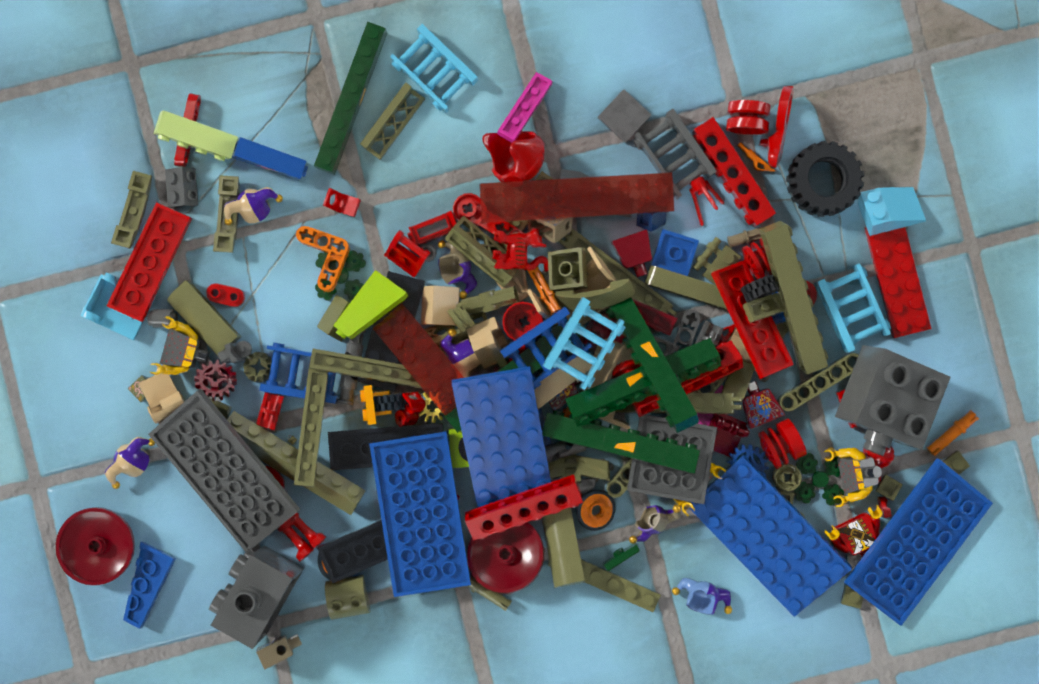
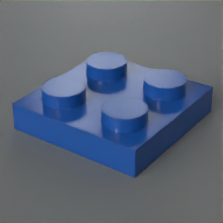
[651,229,699,276]

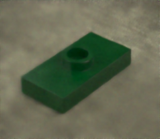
[603,543,640,571]

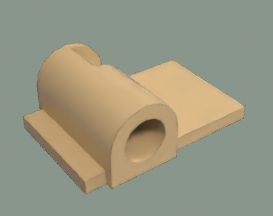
[138,373,185,424]

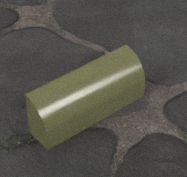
[167,280,241,357]
[541,507,585,588]

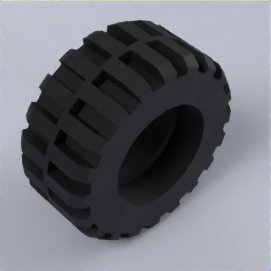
[786,141,864,217]

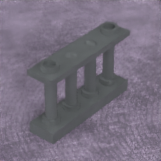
[633,109,717,199]

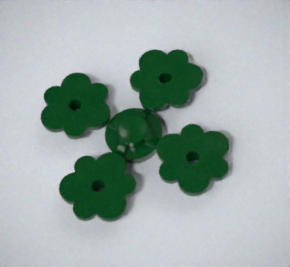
[315,250,366,301]
[794,453,844,506]

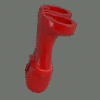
[277,512,327,562]

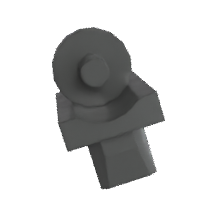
[695,321,723,348]
[218,341,252,364]

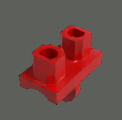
[256,392,284,430]

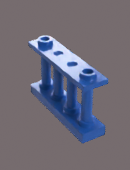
[500,307,592,390]
[259,342,339,404]

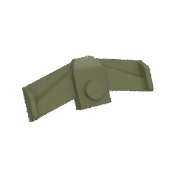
[548,454,610,484]

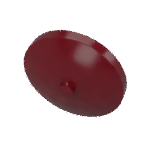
[55,507,135,585]
[467,515,544,594]

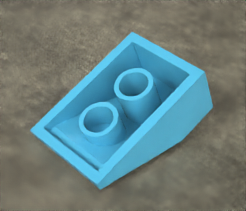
[858,187,926,236]

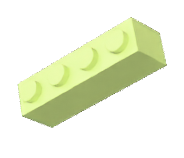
[153,110,238,161]

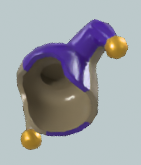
[438,240,477,299]
[629,504,682,544]

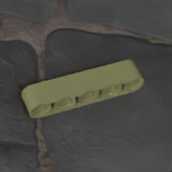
[645,265,728,311]
[777,353,859,411]

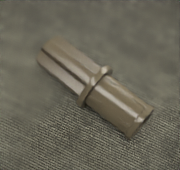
[727,227,762,248]

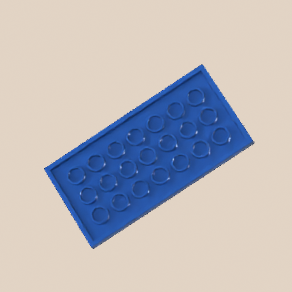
[452,366,551,521]
[369,431,471,597]
[689,455,852,617]
[844,458,993,626]

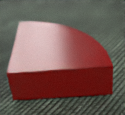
[878,496,892,518]

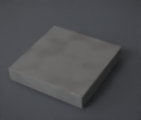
[598,89,651,143]

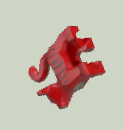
[492,228,549,272]

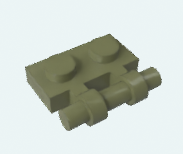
[692,237,741,285]

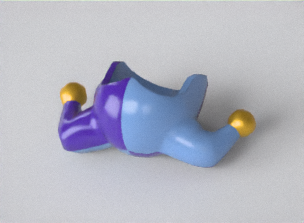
[672,578,732,615]

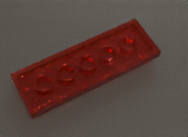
[373,304,465,416]

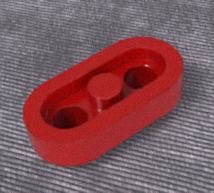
[206,283,245,307]

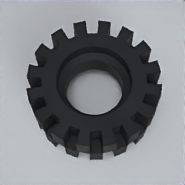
[741,275,779,302]

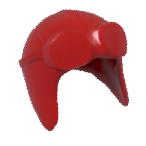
[482,131,545,187]

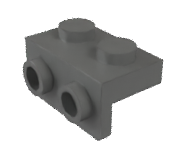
[165,167,198,208]

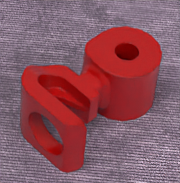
[395,391,426,427]

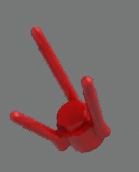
[689,176,724,226]

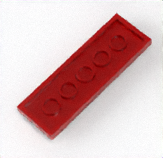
[107,202,192,322]
[864,227,931,338]
[711,260,794,379]

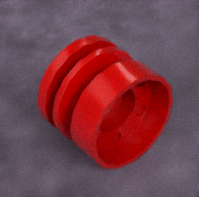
[742,238,772,280]
[502,302,545,341]
[758,418,807,469]

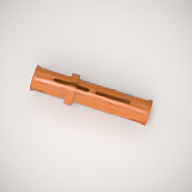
[528,267,561,315]
[926,410,979,457]

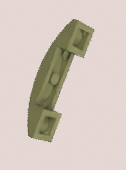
[111,171,152,249]
[213,175,240,253]
[555,279,635,310]

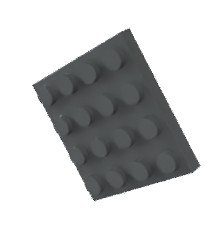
[627,415,717,504]

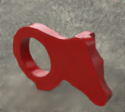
[759,86,794,168]

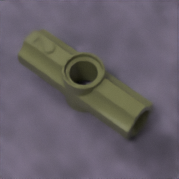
[459,286,519,315]

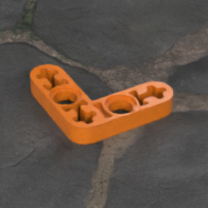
[296,226,350,292]

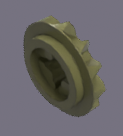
[243,352,272,382]

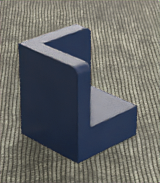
[636,201,667,232]

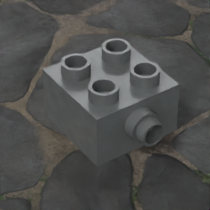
[835,345,951,456]
[208,545,304,649]

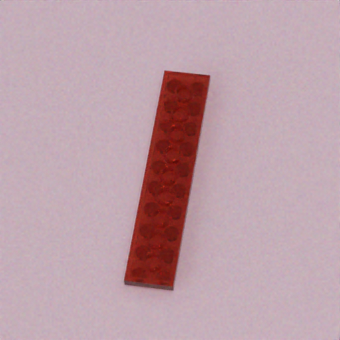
[479,172,674,223]

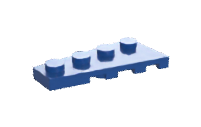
[123,542,176,629]

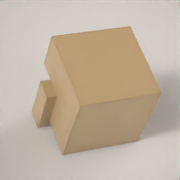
[466,317,508,369]

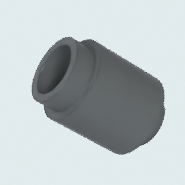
[147,309,178,328]

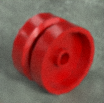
[726,100,771,135]

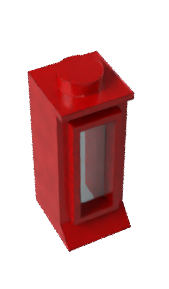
[407,211,457,246]

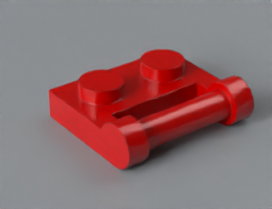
[384,230,431,278]

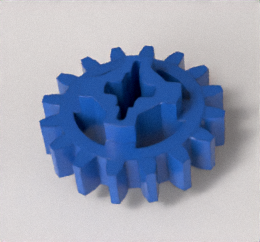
[726,444,769,477]

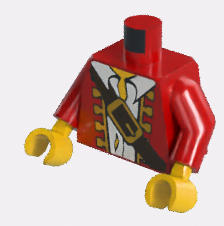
[824,505,883,557]

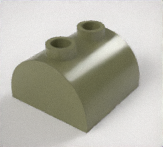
[548,247,588,291]
[325,575,371,620]

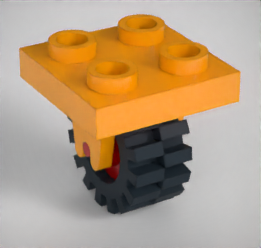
[360,385,405,425]

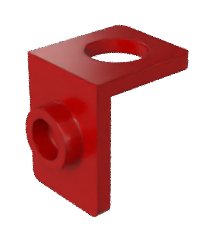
[323,188,361,217]

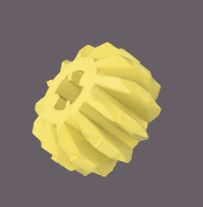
[419,390,449,423]

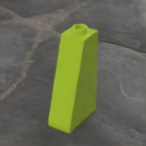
[333,270,408,340]

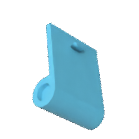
[80,272,155,340]

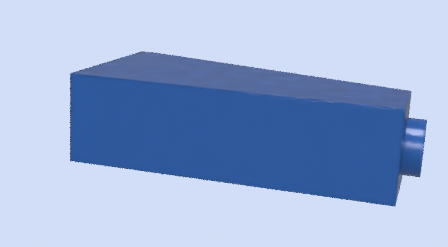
[232,137,308,180]

